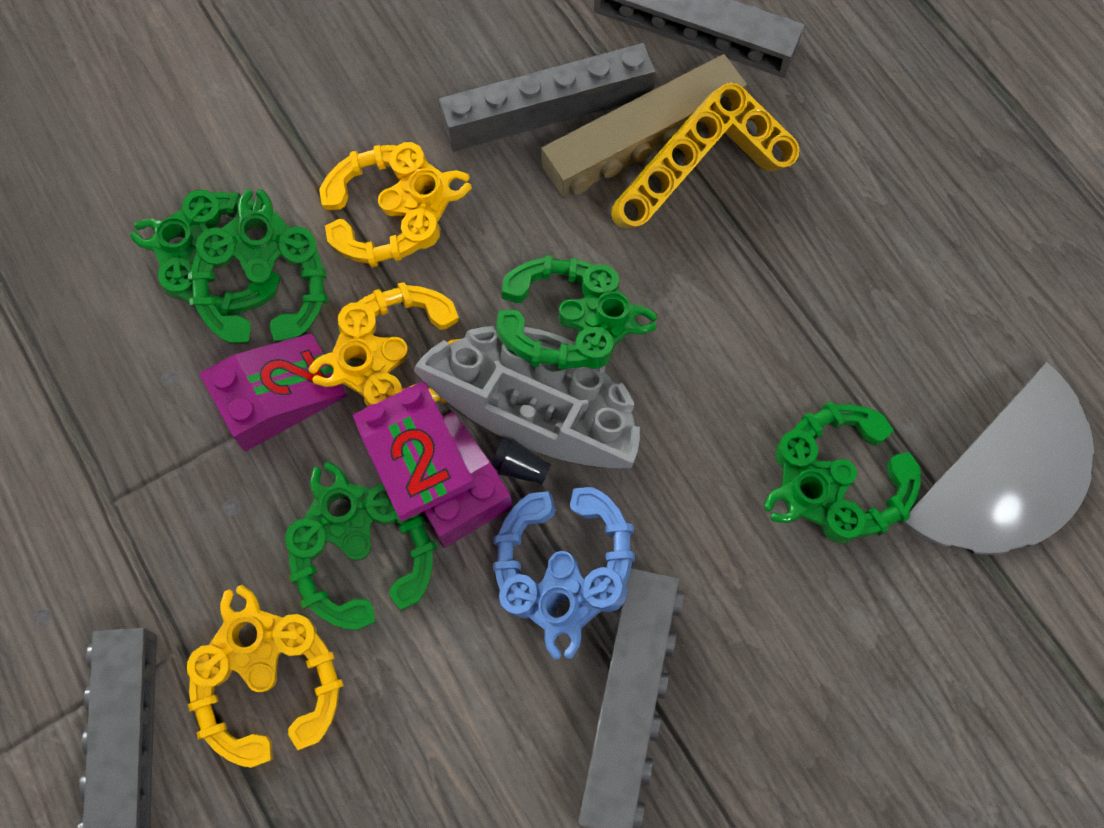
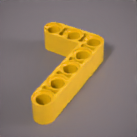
[611,83,799,229]

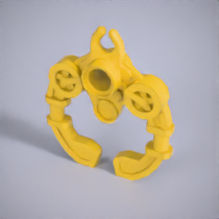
[319,142,472,268]
[308,282,460,407]
[187,585,344,768]

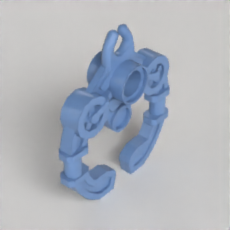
[493,487,635,660]

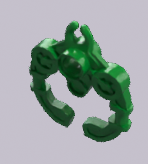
[188,189,328,345]
[130,190,285,316]
[496,255,657,370]
[763,402,921,544]
[285,462,437,631]

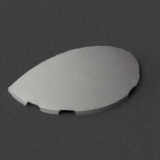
[414,326,640,468]
[903,362,1094,555]

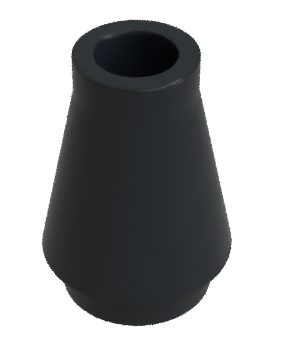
[491,438,551,486]

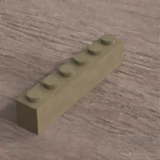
[541,54,748,199]

